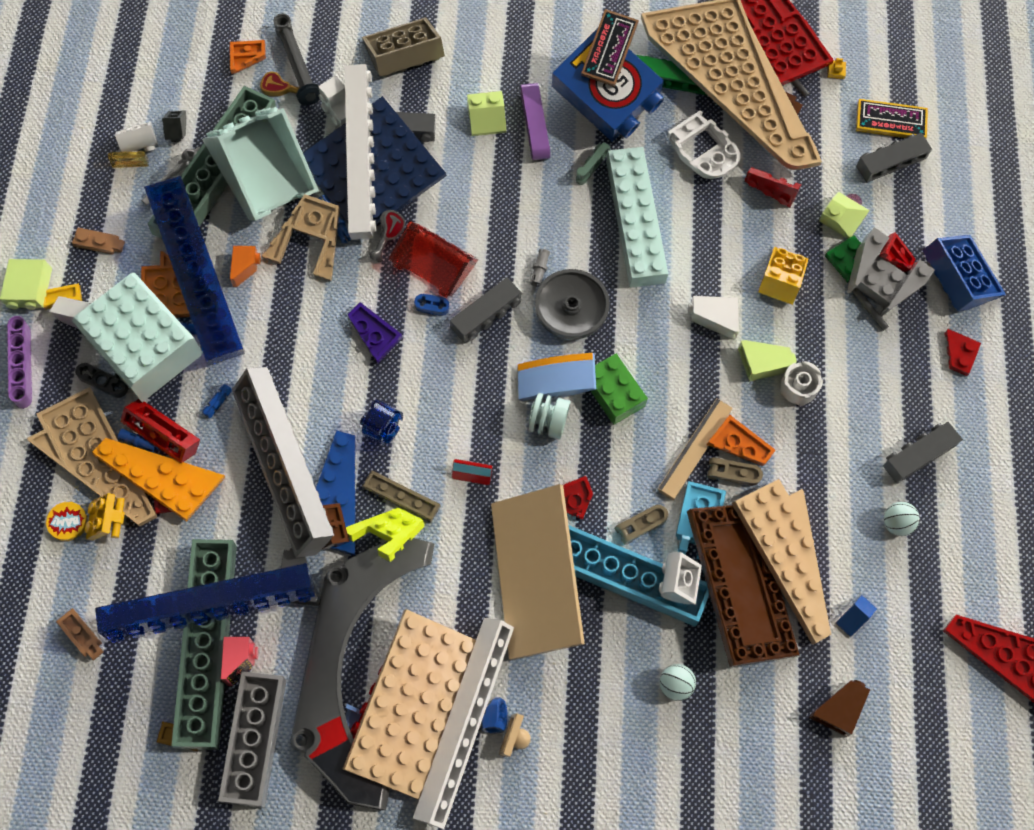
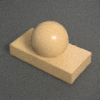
[499,713,531,757]

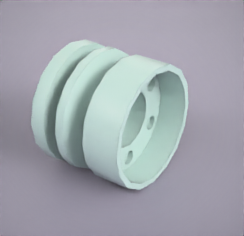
[528,393,571,440]

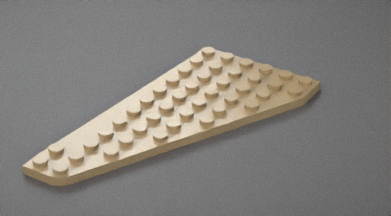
[641,0,822,170]

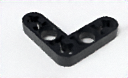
[75,363,130,398]

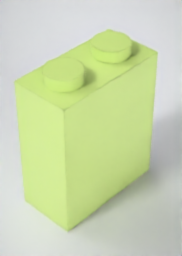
[0,259,52,310]

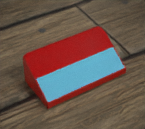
[452,459,492,485]

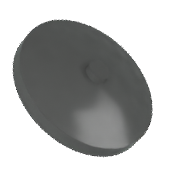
[535,269,610,340]

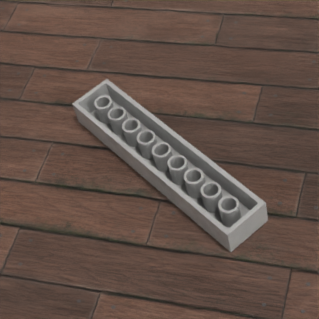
[232,367,334,558]

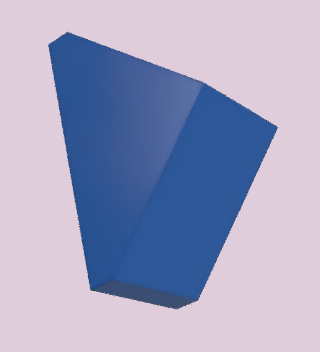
[836,595,877,637]

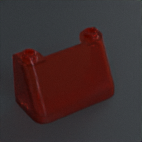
[388,220,479,298]

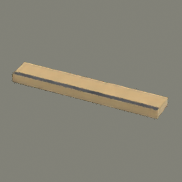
[657,398,733,501]

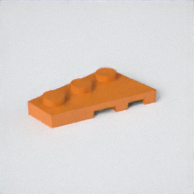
[706,415,776,466]

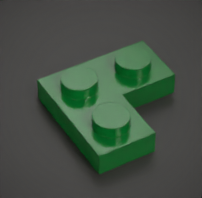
[825,235,861,283]

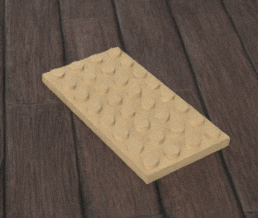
[343,609,476,800]

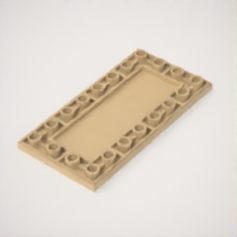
[491,484,585,660]

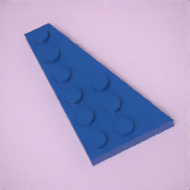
[316,430,356,556]

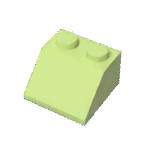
[467,91,506,136]

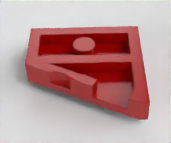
[945,329,981,376]

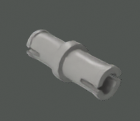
[530,249,550,287]

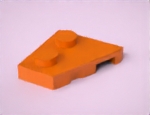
[230,40,266,74]

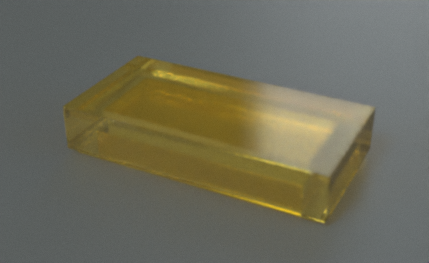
[108,151,149,168]

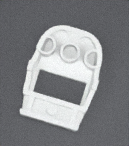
[667,110,740,179]

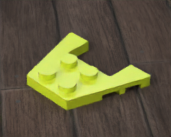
[346,508,425,562]

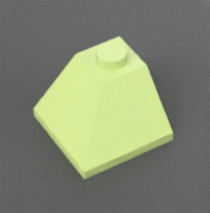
[819,192,870,239]

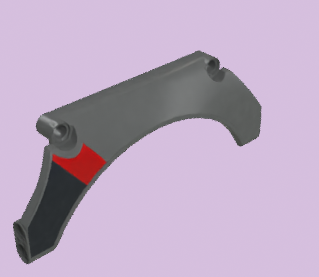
[290,538,435,811]

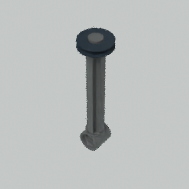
[273,13,320,105]

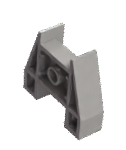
[847,227,935,317]

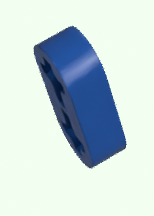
[415,294,449,316]

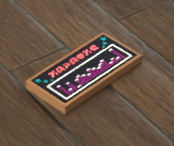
[581,9,639,87]

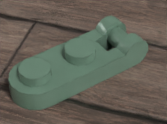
[576,142,611,185]

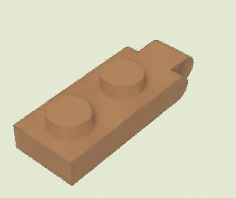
[72,227,125,254]
[56,608,103,660]

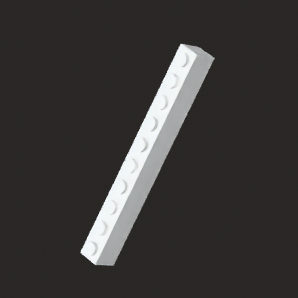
[344,64,376,240]
[413,618,514,829]

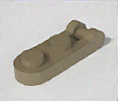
[707,458,763,485]
[614,505,668,545]

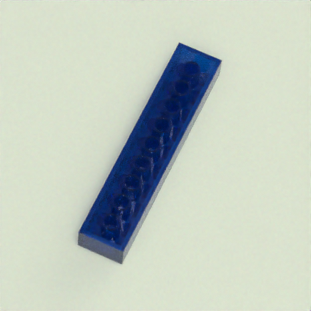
[144,176,245,366]
[95,563,316,643]

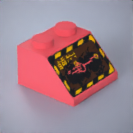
[221,637,258,686]

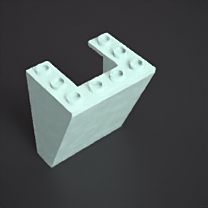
[202,107,319,221]

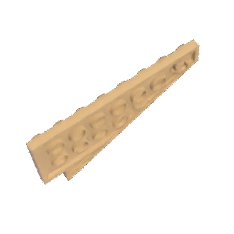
[27,387,157,527]
[732,479,831,645]

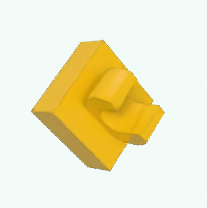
[827,58,846,79]

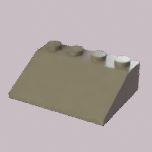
[362,17,445,76]

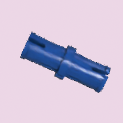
[117,428,158,453]

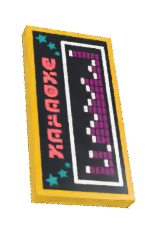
[856,99,928,139]

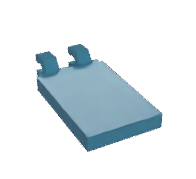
[675,481,726,560]

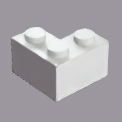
[318,76,346,126]

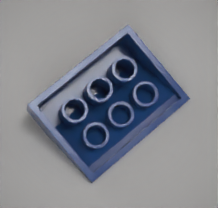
[922,235,1006,311]

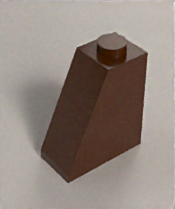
[809,680,870,737]

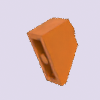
[230,246,261,287]

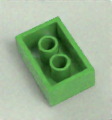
[591,353,648,425]

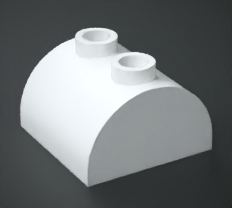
[115,122,158,157]
[659,552,702,604]

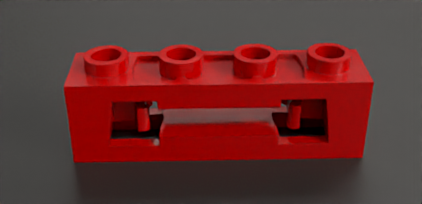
[120,399,200,463]

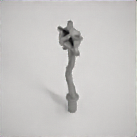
[141,147,200,206]

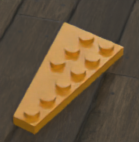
[92,438,225,522]

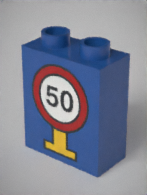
[552,28,664,142]

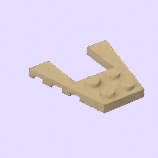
[262,194,340,281]

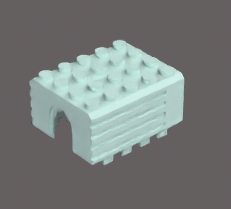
[72,273,203,402]

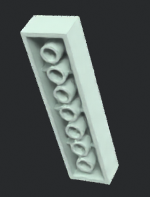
[606,147,668,288]

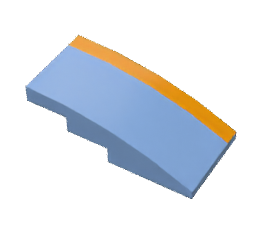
[518,353,596,401]

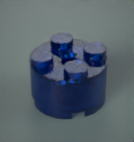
[360,400,403,446]

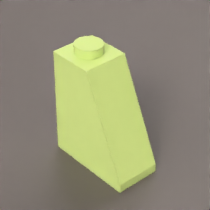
[738,340,796,382]

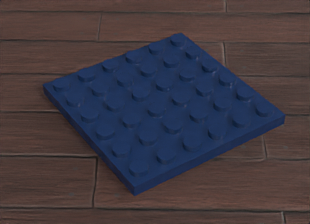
[303,96,447,227]

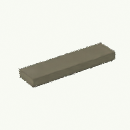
[362,470,441,523]

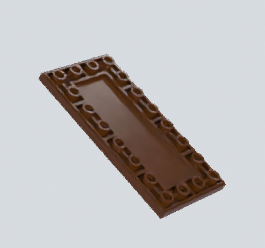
[687,505,800,667]

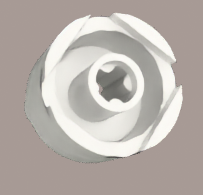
[780,361,823,406]

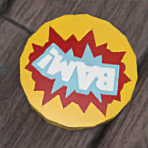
[46,502,88,541]

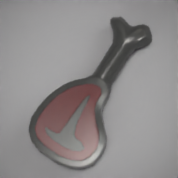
[369,210,406,262]

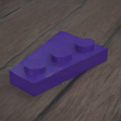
[348,302,403,364]

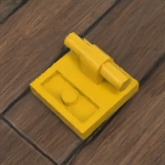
[85,493,125,541]

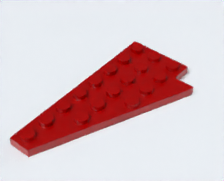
[943,614,1034,703]

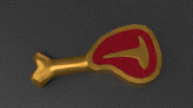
[260,71,299,97]

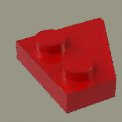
[879,232,916,272]

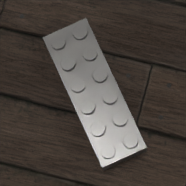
[218,671,287,808]

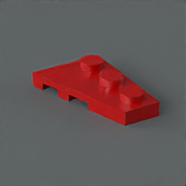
[744,167,802,208]

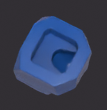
[481,697,508,734]

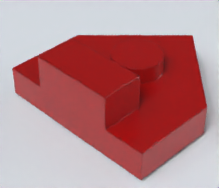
[563,476,593,520]

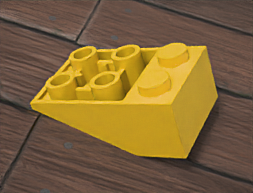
[758,247,808,305]

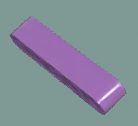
[520,83,550,160]
[7,316,32,409]

